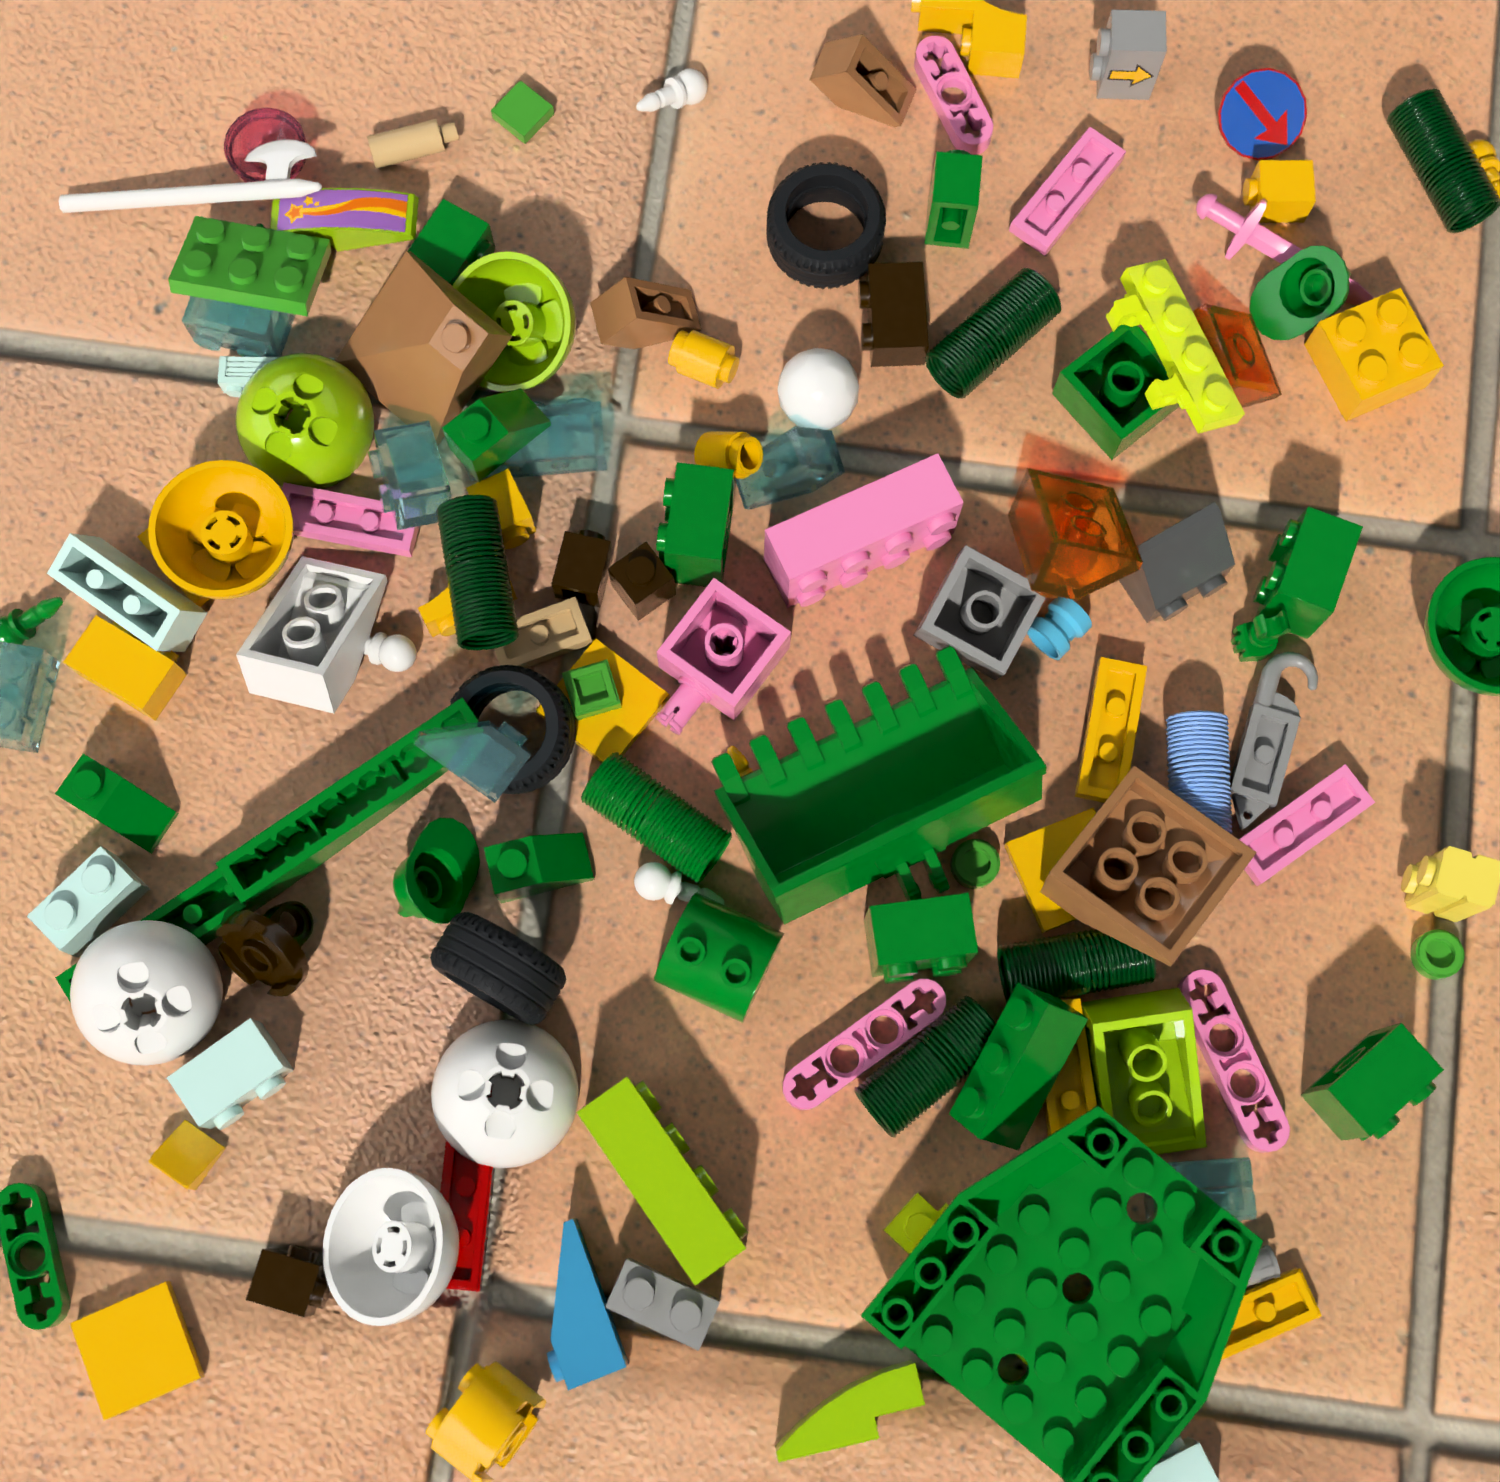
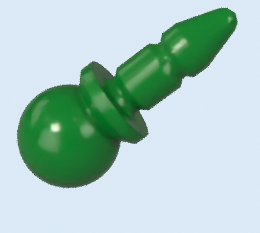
[0,597,63,653]

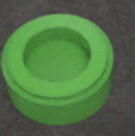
[950,839,1000,889]
[1410,929,1464,980]

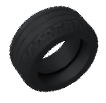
[766,162,886,289]
[450,665,576,794]
[430,911,566,1025]

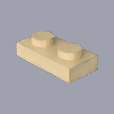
[494,597,592,668]

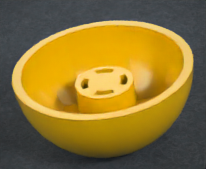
[148,460,294,600]

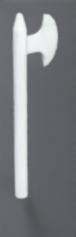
[59,140,322,213]

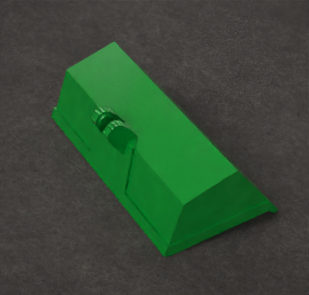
[711,646,1046,925]

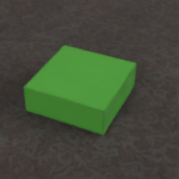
[491,80,554,144]
[562,659,622,721]

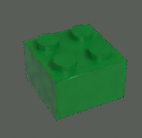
[1052,324,1180,460]
[656,462,734,587]
[1253,506,1363,639]
[864,893,978,984]
[1301,1023,1444,1141]

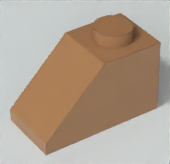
[809,34,917,127]
[590,277,702,349]

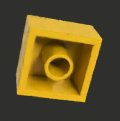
[1304,287,1444,421]

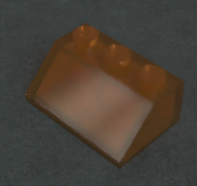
[1008,468,1143,600]

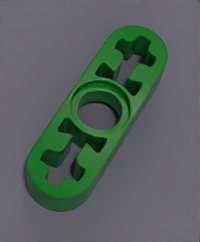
[0,1183,70,1330]

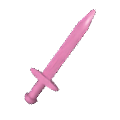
[1196,194,1374,306]

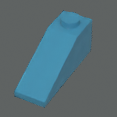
[546,1219,629,1390]

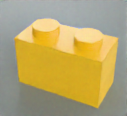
[63,615,187,721]

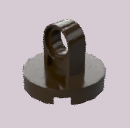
[216,901,314,996]

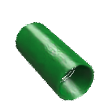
[581,752,732,884]

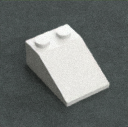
[236,556,387,714]

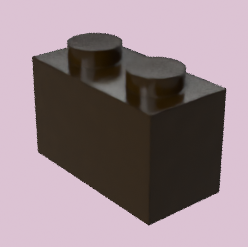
[858,262,929,367]

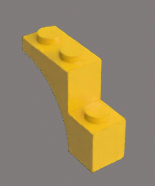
[911,0,1027,78]
[418,468,536,637]

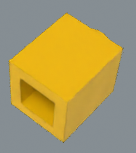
[1243,160,1316,223]

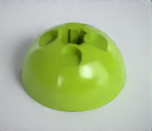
[453,251,576,392]
[236,353,374,489]

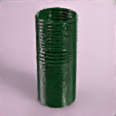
[1387,88,1500,233]
[925,268,1061,399]
[436,495,519,650]
[997,929,1156,1002]
[854,996,996,1138]

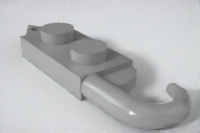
[1230,652,1318,830]

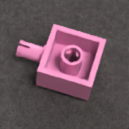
[655,578,791,735]

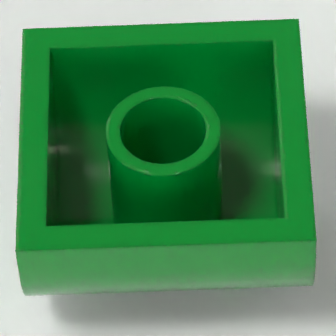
[654,892,785,1023]

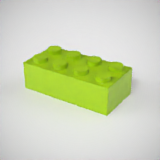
[576,1076,748,1286]

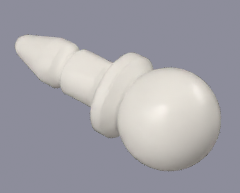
[636,68,708,112]
[364,632,417,672]
[634,862,724,905]

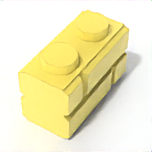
[1401,846,1500,922]

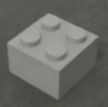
[913,545,1049,680]

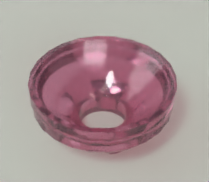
[224,107,307,182]

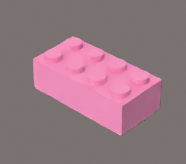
[764,453,964,608]

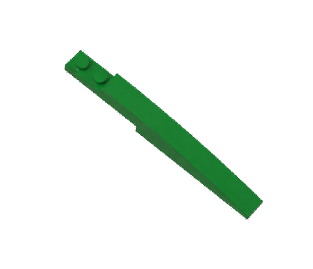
[55,697,490,1003]

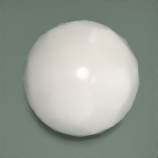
[777,348,859,431]

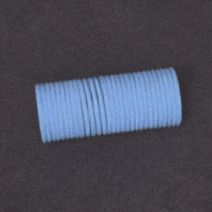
[1166,710,1233,834]

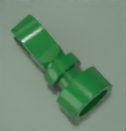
[1231,610,1291,662]

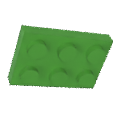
[168,216,331,316]

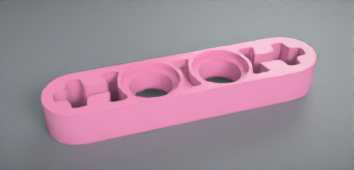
[1178,969,1290,1153]
[782,979,946,1110]

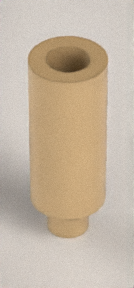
[367,119,459,169]

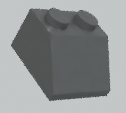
[1117,502,1235,623]

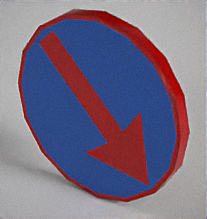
[1217,68,1307,160]

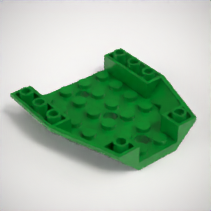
[861,1105,1263,1482]

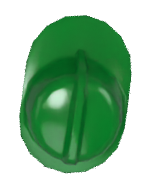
[1250,246,1352,340]
[392,817,480,924]

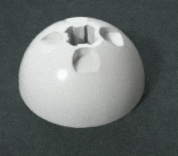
[70,920,223,1066]
[431,1020,579,1168]
[323,1168,459,1326]

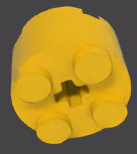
[426,1361,546,1482]

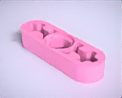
[914,36,993,155]

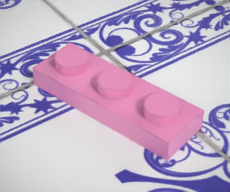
[1009,127,1126,256]
[282,482,422,557]
[1239,764,1375,886]

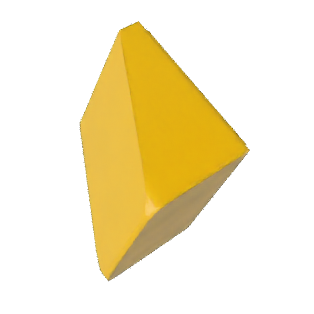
[148,1120,226,1190]

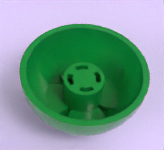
[1424,557,1500,696]

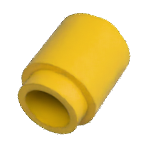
[668,330,739,389]
[694,431,763,479]

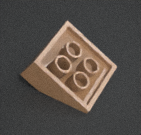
[335,251,512,447]
[1041,765,1257,967]

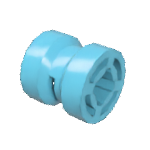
[1027,594,1092,660]

